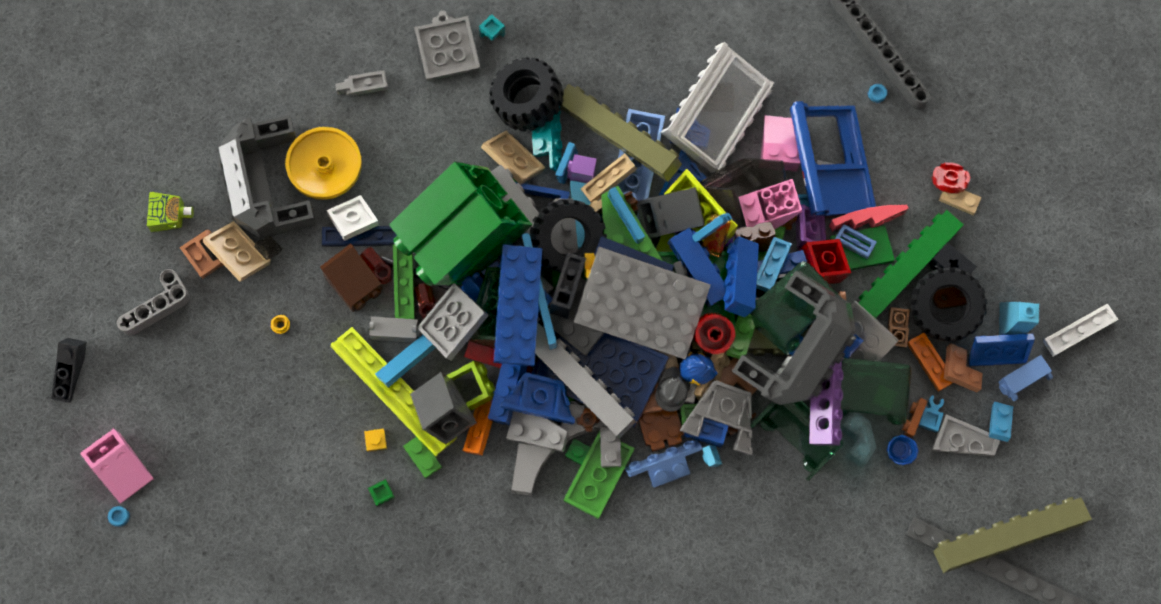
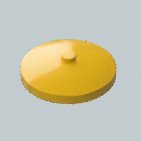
[285,127,362,200]

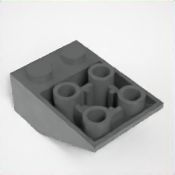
[637,187,705,238]

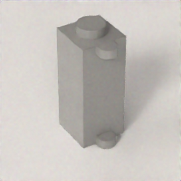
[369,317,422,343]

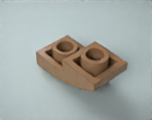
[888,307,910,347]

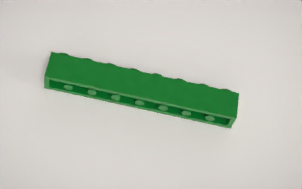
[858,210,964,319]

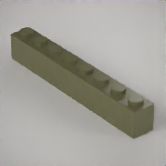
[559,84,682,182]
[933,497,1092,573]

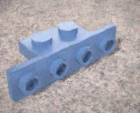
[625,440,702,488]

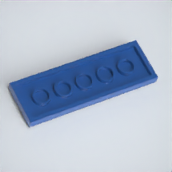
[493,244,542,366]

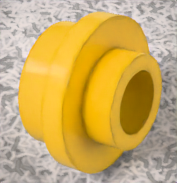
[271,315,290,334]

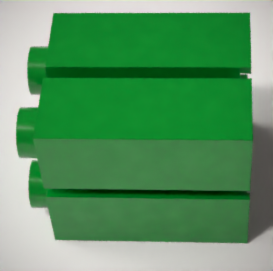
[389,162,533,286]

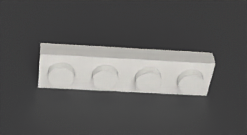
[1043,303,1118,357]

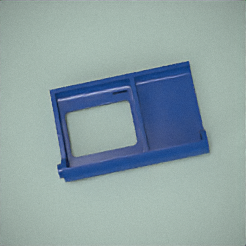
[789,101,876,216]

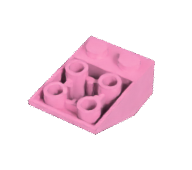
[738,179,803,230]
[80,429,154,504]

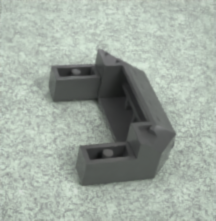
[219,115,317,239]
[732,271,856,405]

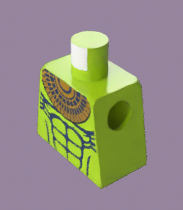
[147,192,194,232]

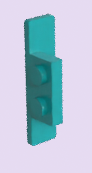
[532,107,563,172]

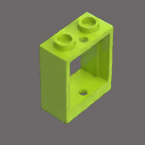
[446,361,495,411]

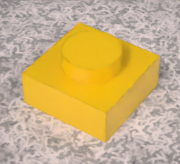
[364,429,387,452]

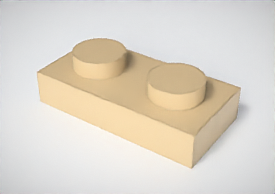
[939,190,981,215]

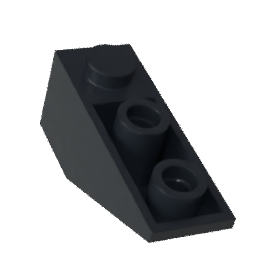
[51,338,87,403]

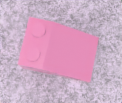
[760,115,800,171]

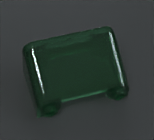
[750,261,842,355]
[827,358,911,425]

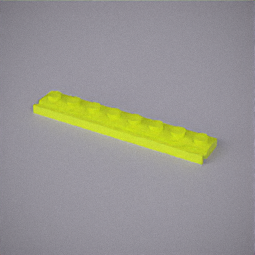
[331,327,458,457]

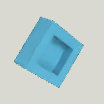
[702,445,722,467]

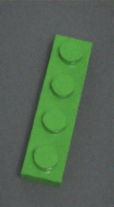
[393,244,415,319]

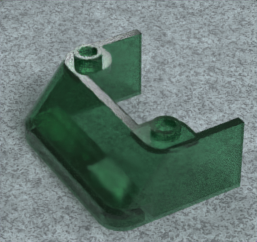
[750,401,843,481]

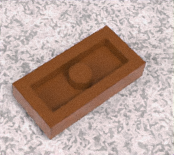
[902,398,928,438]

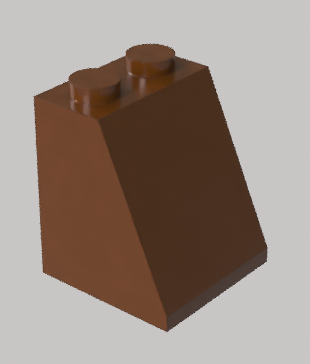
[320,244,383,312]

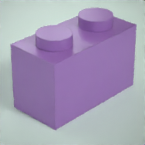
[567,154,597,183]

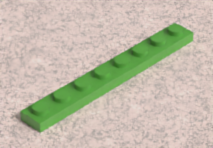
[726,226,786,359]

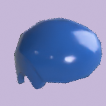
[887,435,919,465]

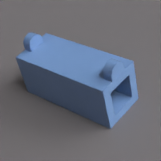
[998,355,1053,401]

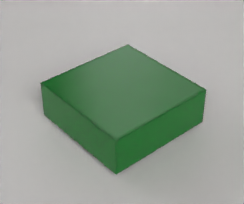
[368,479,395,506]

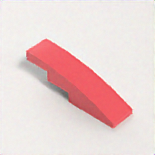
[829,205,908,232]

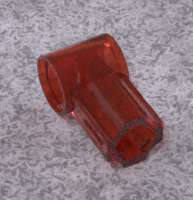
[360,247,392,284]
[414,283,436,319]

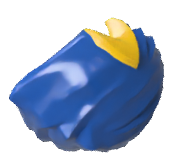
[679,353,718,386]

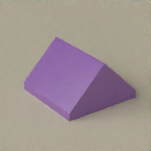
[796,204,826,249]

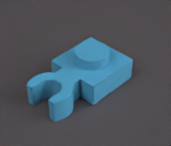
[918,395,944,433]

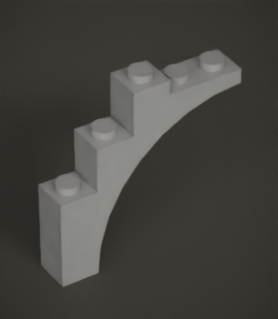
[512,401,607,496]

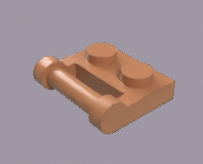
[180,230,224,279]

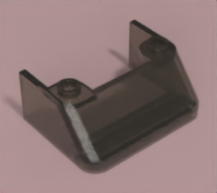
[699,158,787,219]

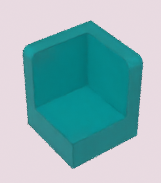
[479,14,505,41]

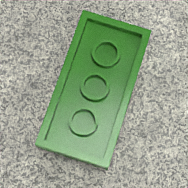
[563,430,635,519]

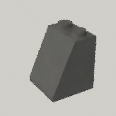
[411,372,477,444]

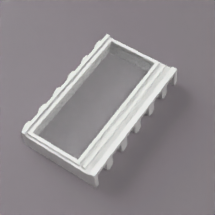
[661,42,774,173]

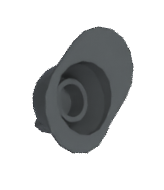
[655,367,691,412]

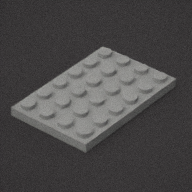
[573,247,711,359]

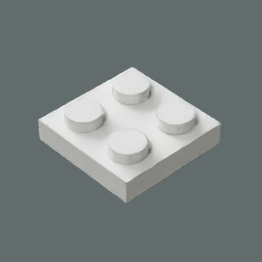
[327,195,379,241]

